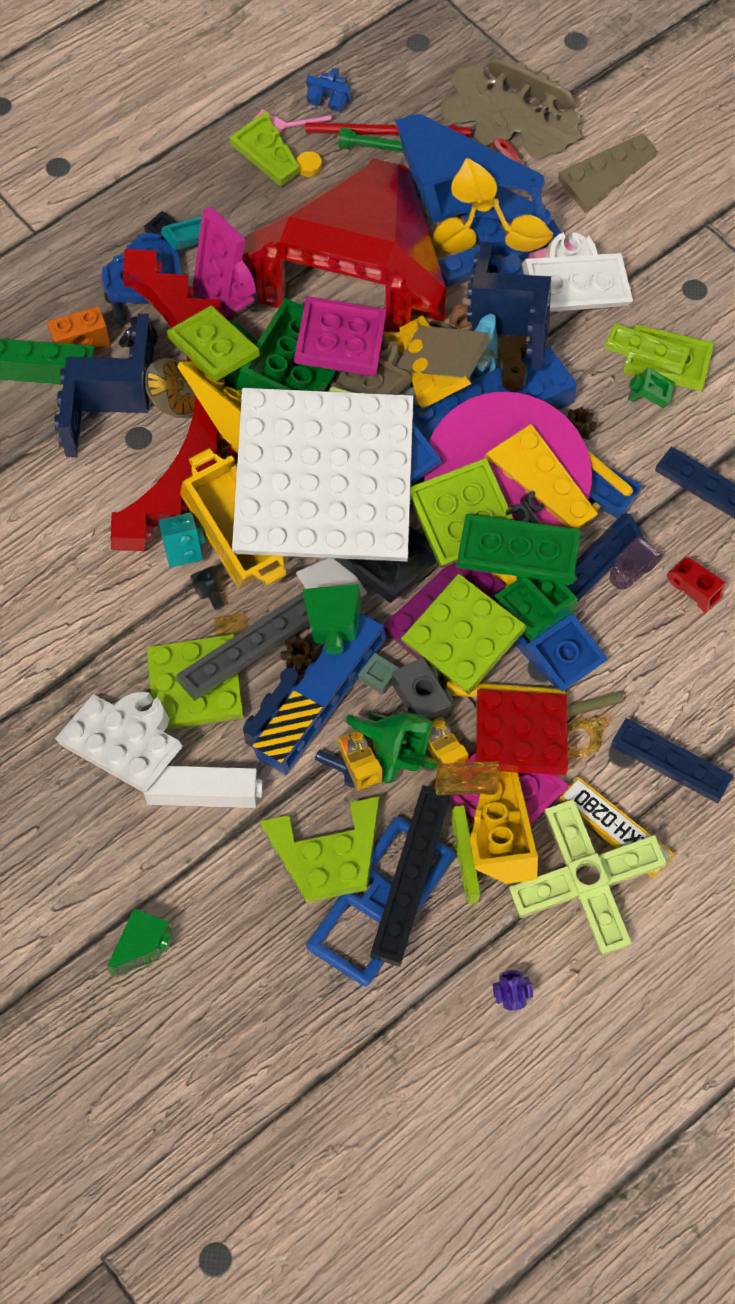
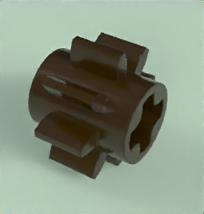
[567,407,597,440]
[281,636,318,675]

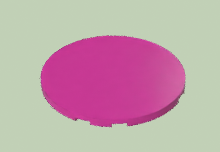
[424,392,592,528]

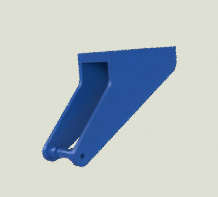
[395,114,551,225]

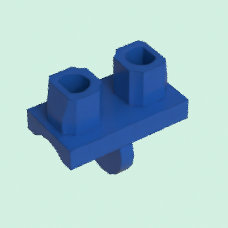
[306,67,353,113]

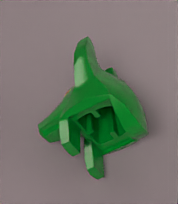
[346,712,439,783]

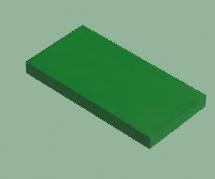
[457,514,581,584]

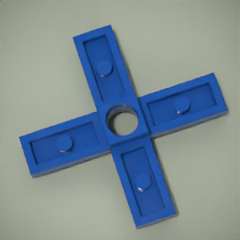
[438,214,565,287]

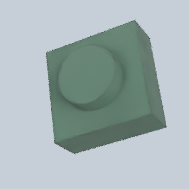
[358,653,399,694]

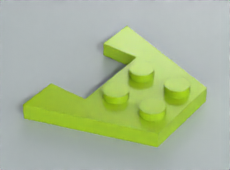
[259,797,380,903]

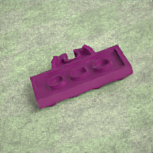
[383,562,505,663]

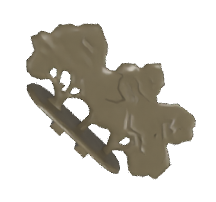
[441,58,582,159]

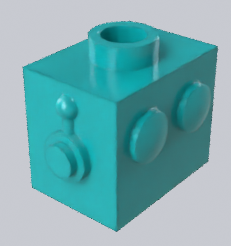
[158,512,205,568]

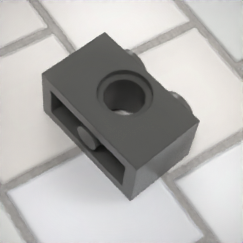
[391,657,454,721]

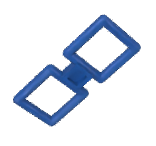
[306,816,456,986]

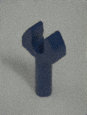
[315,749,355,788]

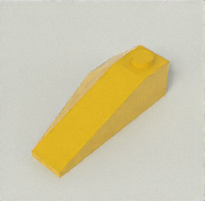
[470,770,538,884]

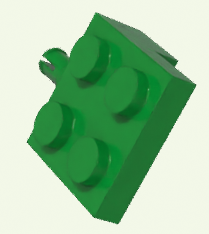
[494,574,578,641]

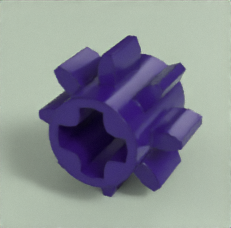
[492,970,534,1010]

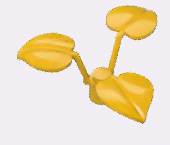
[432,158,553,254]

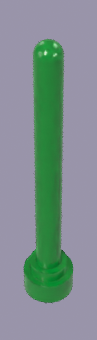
[338,127,403,152]

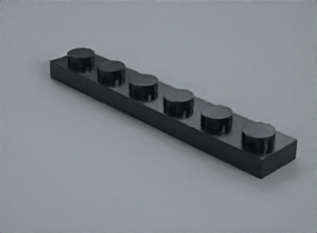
[370,785,452,967]

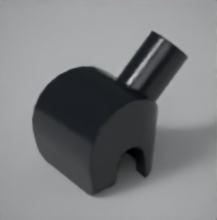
[190,566,225,610]

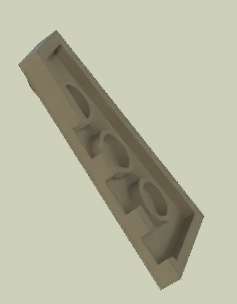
[558,133,657,214]

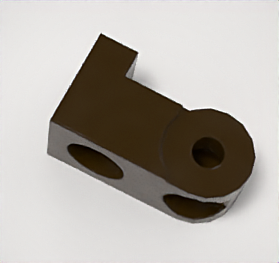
[497,335,527,392]

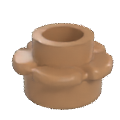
[448,304,472,329]

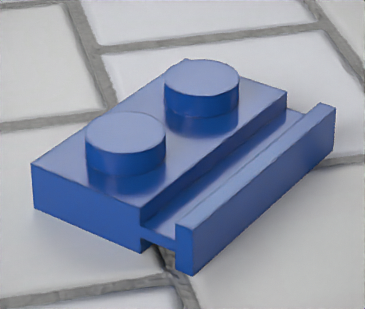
[588,465,642,519]

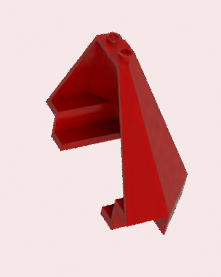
[242,158,446,332]

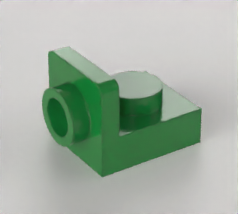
[628,367,675,408]

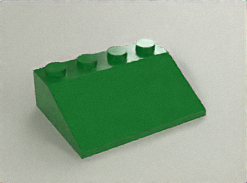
[235,297,337,392]

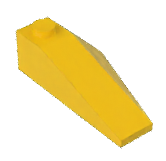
[177,361,242,453]

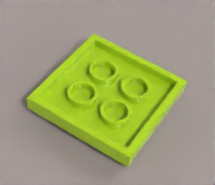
[410,458,514,568]
[401,574,527,695]
[147,634,244,730]

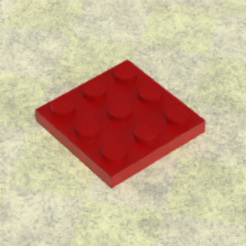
[475,689,568,775]

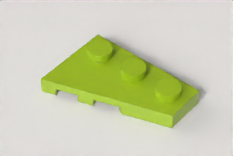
[229,111,300,187]

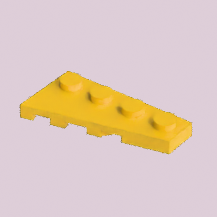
[399,316,471,409]
[484,424,598,529]

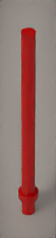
[305,122,471,137]

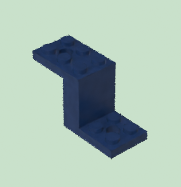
[467,242,552,370]
[54,313,154,458]

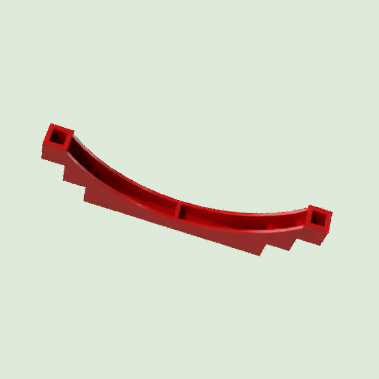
[110,249,225,552]

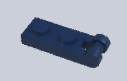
[243,668,298,748]

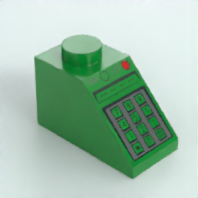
[107,909,173,977]

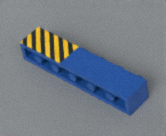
[252,613,386,775]

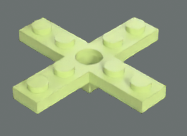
[509,799,667,956]

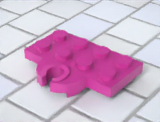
[193,206,256,320]

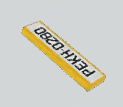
[558,777,674,879]

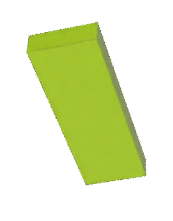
[604,323,691,375]
[451,805,480,904]

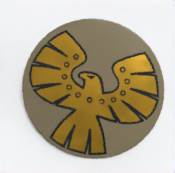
[144,358,195,418]

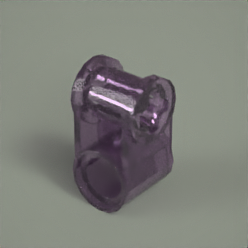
[609,536,663,589]

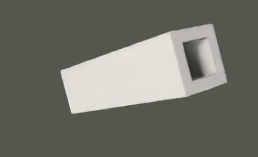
[144,766,263,808]

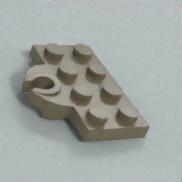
[326,336,412,395]

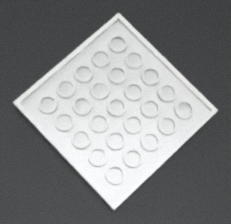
[232,388,413,561]

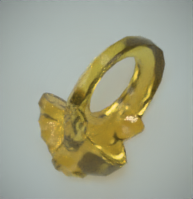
[567,718,609,759]

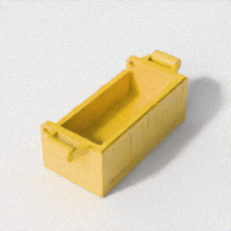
[180,448,290,590]

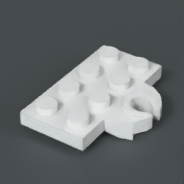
[522,232,633,312]
[55,692,182,793]

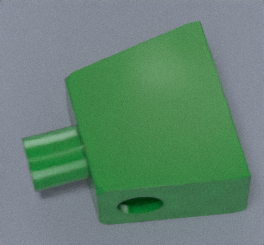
[302,584,362,655]

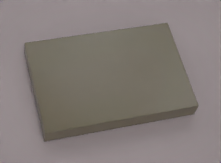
[396,325,490,380]

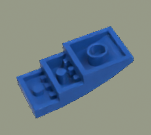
[514,613,608,692]

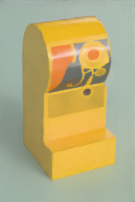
[427,716,469,778]
[337,730,382,791]

